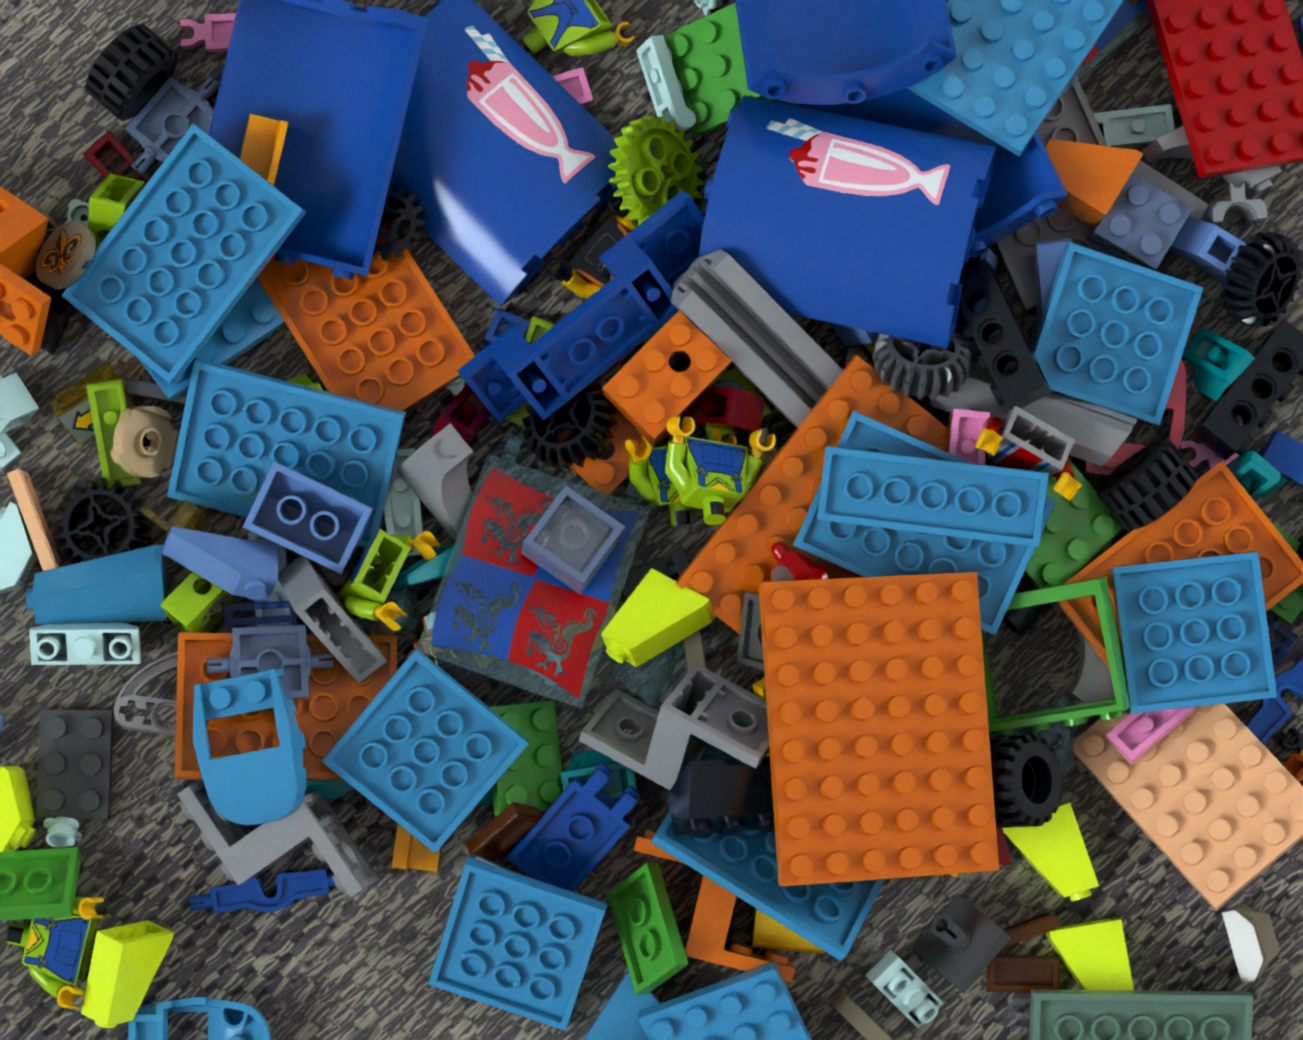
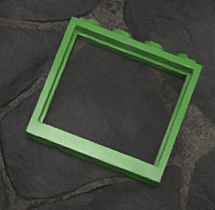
[981,576,1130,736]

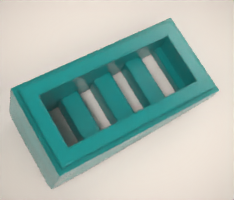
[392,543,463,587]

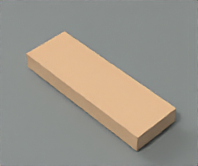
[7,469,63,571]

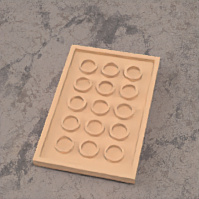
[1068,703,1303,911]

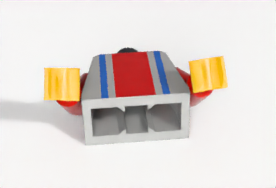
[975,406,1082,502]

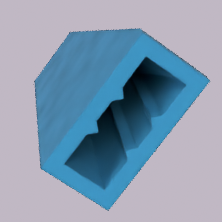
[26,544,169,624]
[583,970,661,1040]

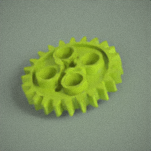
[608,116,704,225]

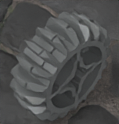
[872,332,972,401]

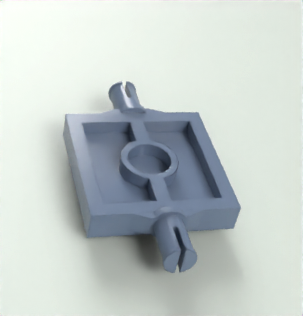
[125,76,220,176]
[207,625,333,700]

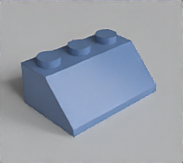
[243,461,373,574]

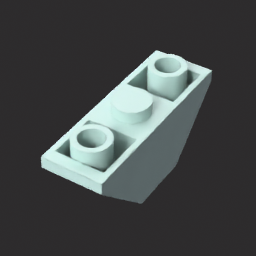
[0,502,38,594]
[29,622,141,665]
[865,950,943,1028]

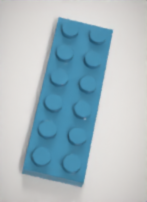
[817,446,1049,547]

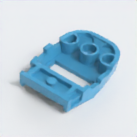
[193,669,307,825]
[128,997,271,1040]

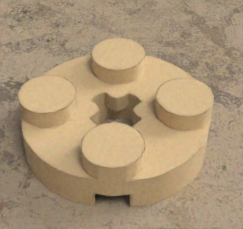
[111,405,179,478]

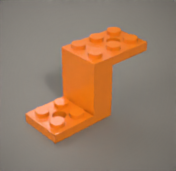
[0,186,51,356]
[572,310,732,501]
[634,829,795,983]

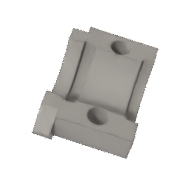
[1200,182,1268,226]

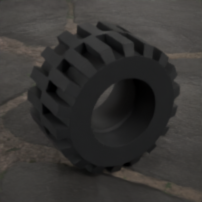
[85,24,178,121]
[1098,439,1198,531]
[990,734,1063,828]

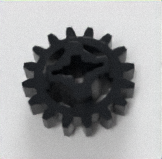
[372,183,428,262]

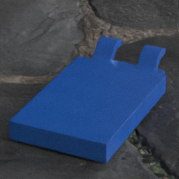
[507,762,640,892]

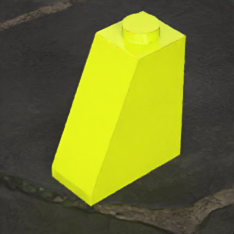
[601,568,716,667]
[1002,802,1099,901]
[1045,917,1134,990]
[81,920,174,1028]

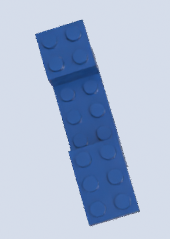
[457,190,704,423]

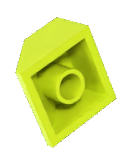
[0,766,37,853]

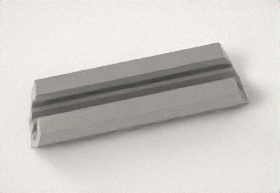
[671,249,843,428]
[930,361,1137,466]

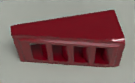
[83,131,152,186]

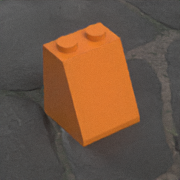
[1044,139,1143,227]

